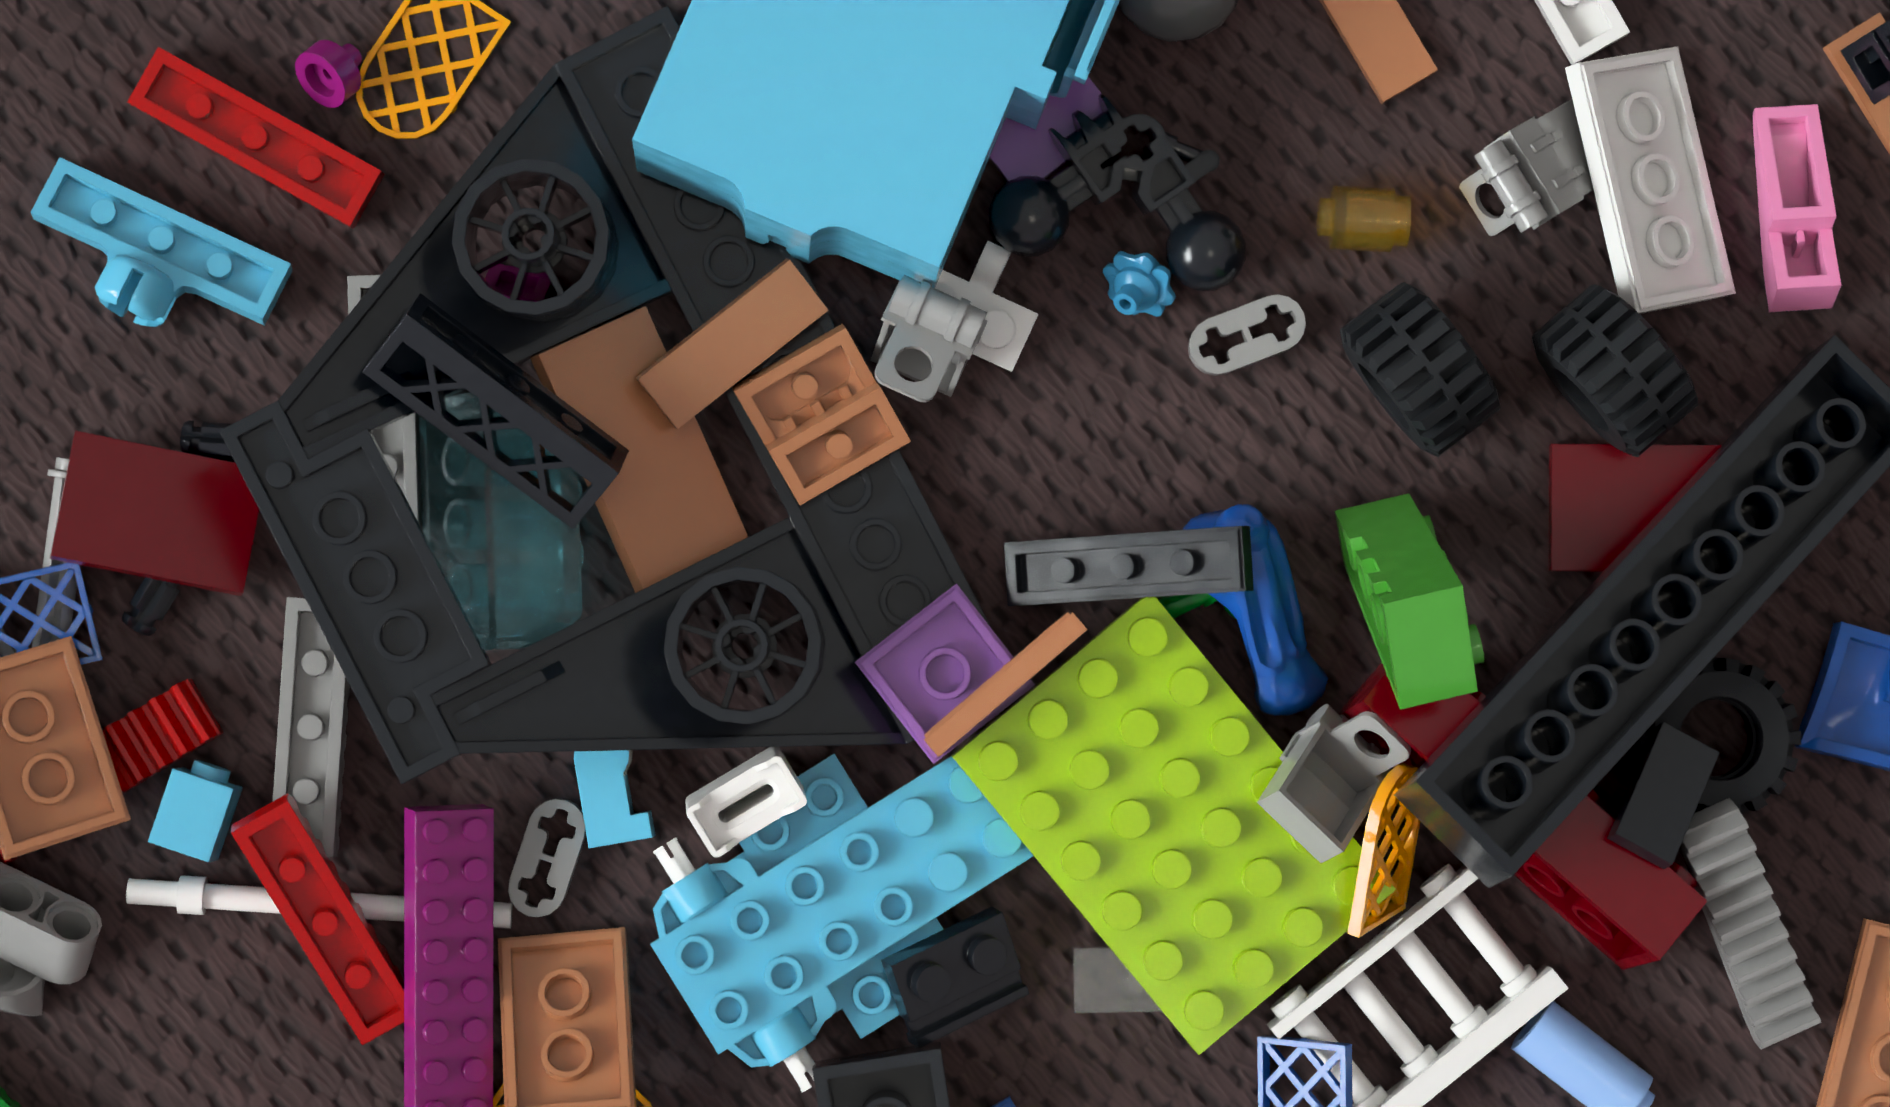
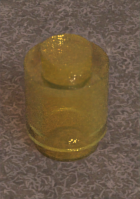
[1317,185,1411,252]

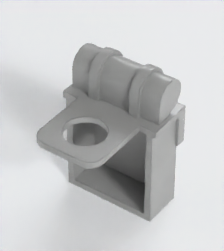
[1459,99,1594,236]
[870,275,987,402]
[1257,704,1412,863]

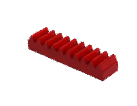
[127,47,385,229]
[0,679,224,865]
[231,793,404,1046]

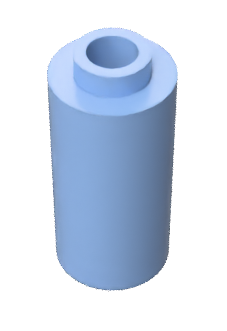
[1511,1001,1655,1107]

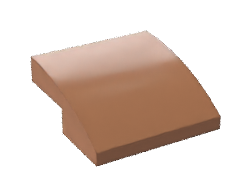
[731,324,911,505]

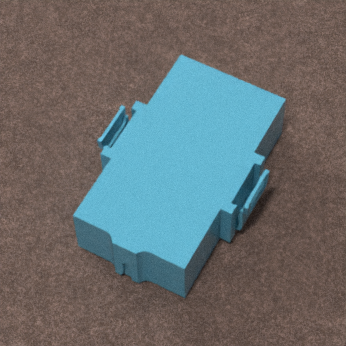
[632,0,1120,288]

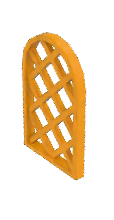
[356,0,512,139]
[1348,763,1420,938]

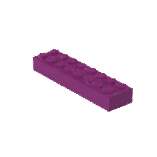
[404,804,494,1107]

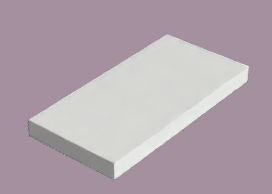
[1565,46,1736,314]

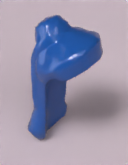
[1183,504,1328,716]

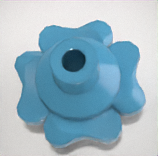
[1103,251,1176,317]

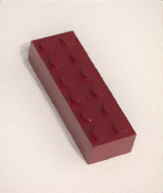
[1338,662,1707,970]

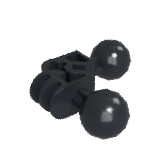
[989,94,1246,291]

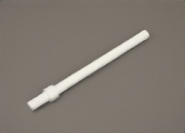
[126,875,513,929]

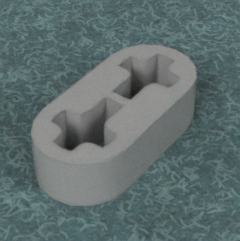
[1188,294,1306,376]
[508,798,586,917]

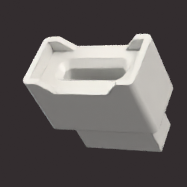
[685,747,807,858]

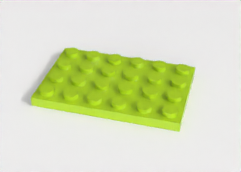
[951,597,1396,1055]

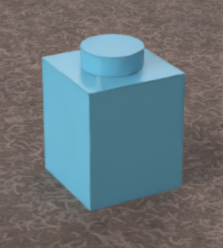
[148,760,243,862]

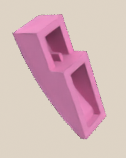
[1753,104,1841,312]

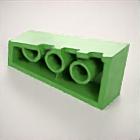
[1335,493,1484,710]

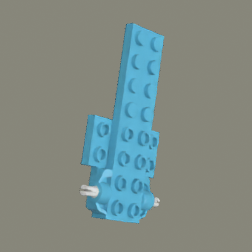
[650,754,1033,1092]

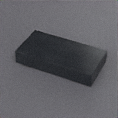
[1607,722,1720,869]

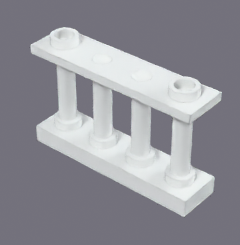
[1266,864,1569,1107]

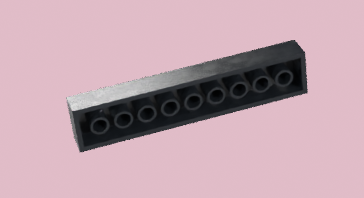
[1394,335,1890,888]

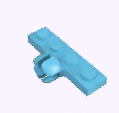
[31,157,293,327]

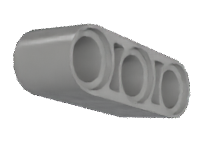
[0,862,102,984]

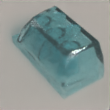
[419,392,584,653]

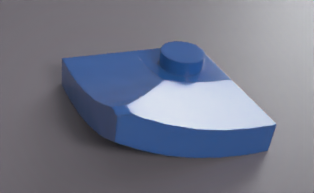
[1794,621,1890,771]

